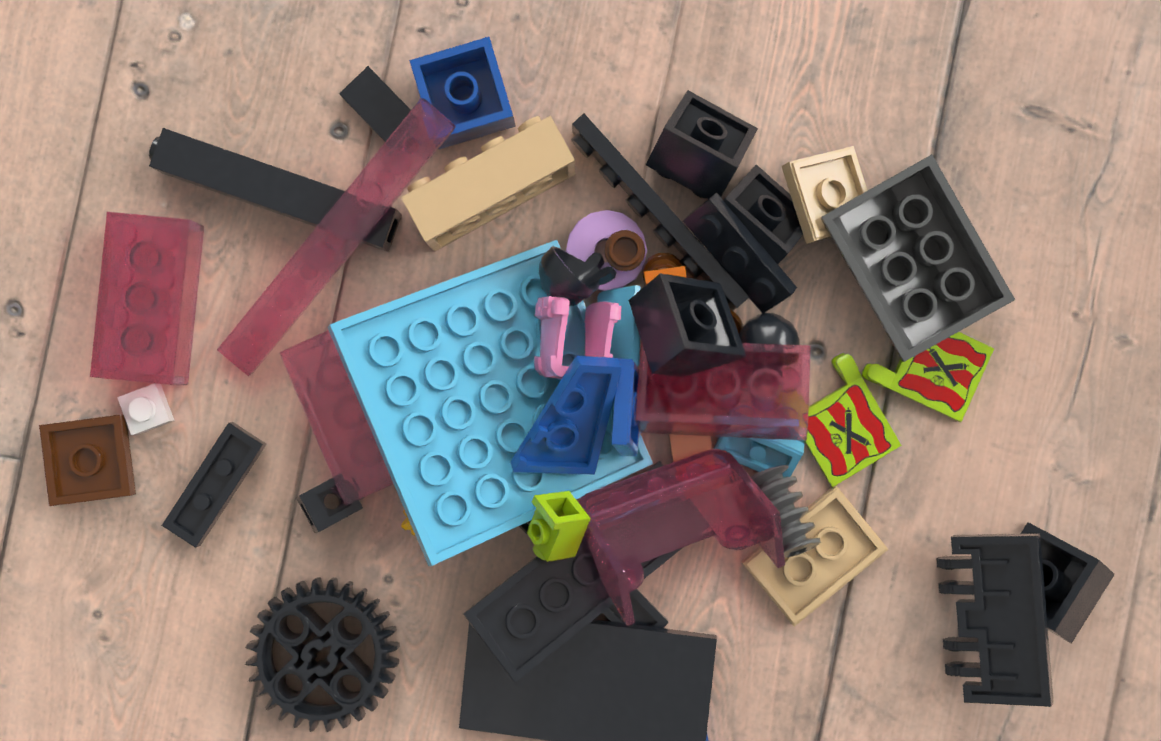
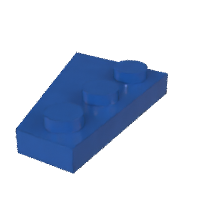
[510,356,622,475]

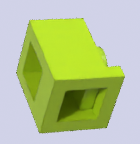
[527,491,591,562]

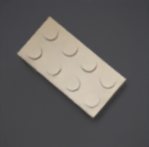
[401,115,576,251]

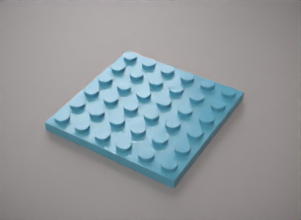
[327,240,653,566]

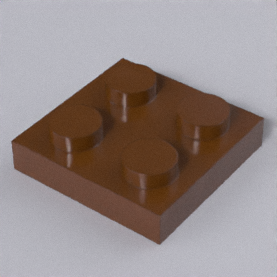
[39,414,136,506]

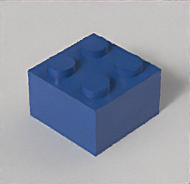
[409,37,516,150]

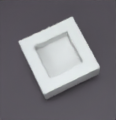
[117,383,175,435]

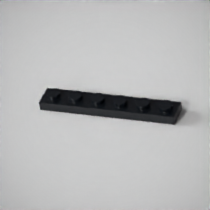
[571,113,749,311]

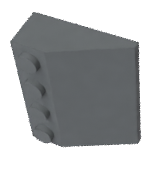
[821,154,1015,362]

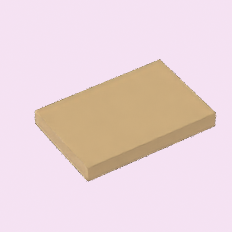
[741,486,888,627]

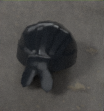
[539,246,617,306]
[739,313,800,381]

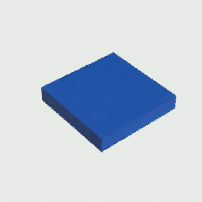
[612,358,643,456]

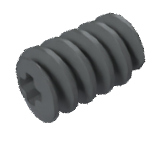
[744,465,821,559]

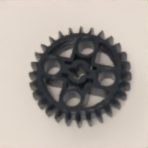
[245,577,400,732]

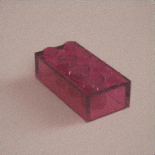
[90,212,204,385]
[635,341,811,441]

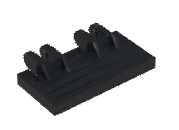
[936,534,1054,707]

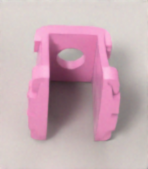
[534,296,622,379]

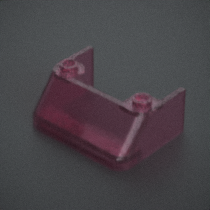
[578,449,785,626]

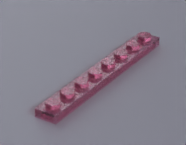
[217,98,456,376]

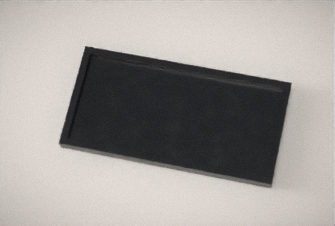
[459,604,717,741]

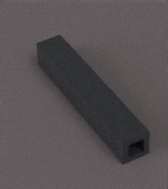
[149,128,402,252]

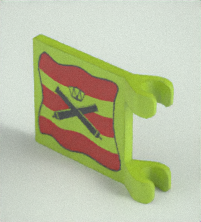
[862,332,994,422]
[776,353,902,487]

